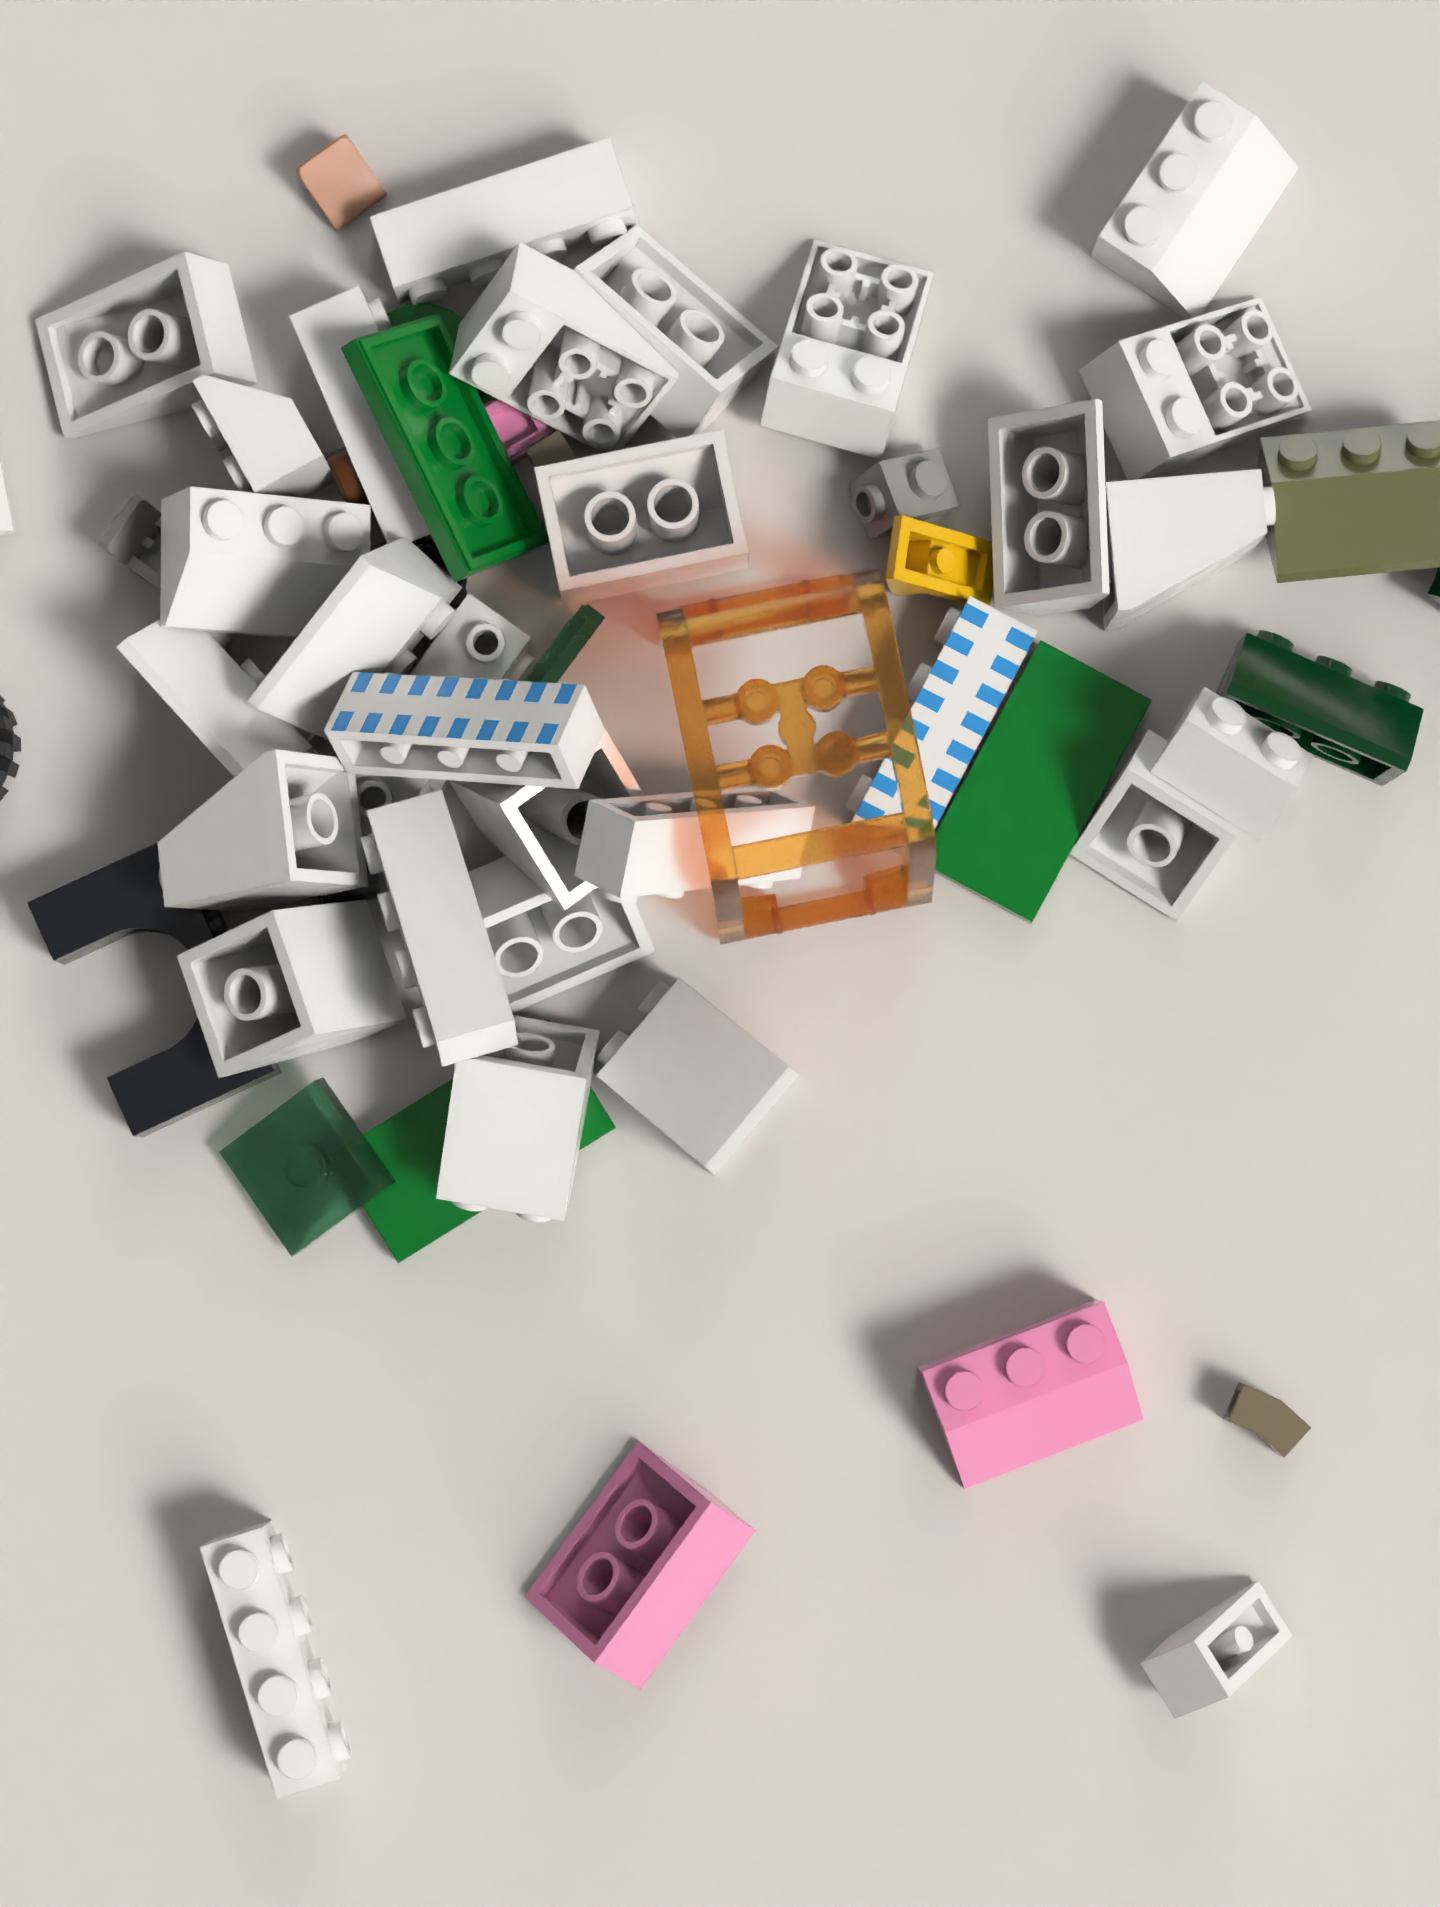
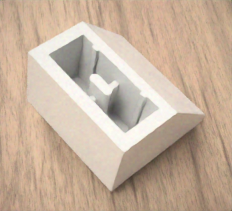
[191,374,336,498]

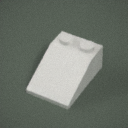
[35,251,258,439]

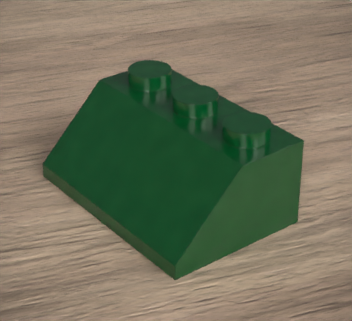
[1216,630,1424,786]

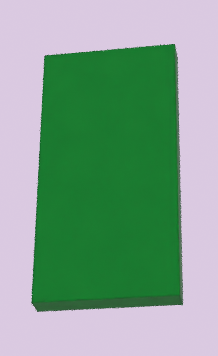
[341,313,550,583]
[919,640,1152,924]
[331,1019,616,1263]

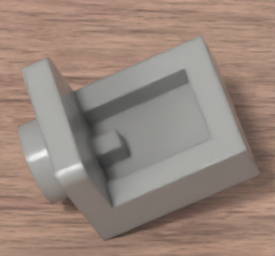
[849,448,961,540]
[99,494,161,591]

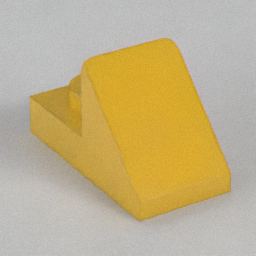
[885,515,993,606]

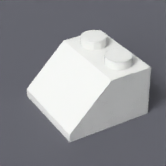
[1150,687,1314,841]
[1070,729,1241,921]

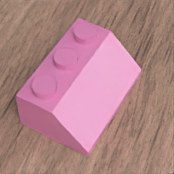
[918,1299,1144,1489]
[525,1441,756,1689]

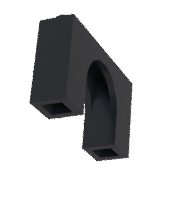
[27,843,282,1137]

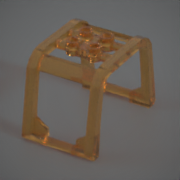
[653,569,937,945]

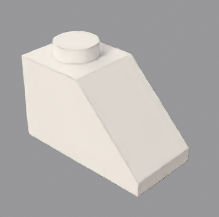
[1140,1581,1293,1719]

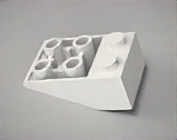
[760,239,935,460]
[449,242,679,453]
[1079,297,1312,480]

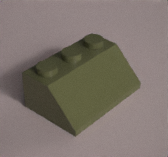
[1257,420,1440,583]

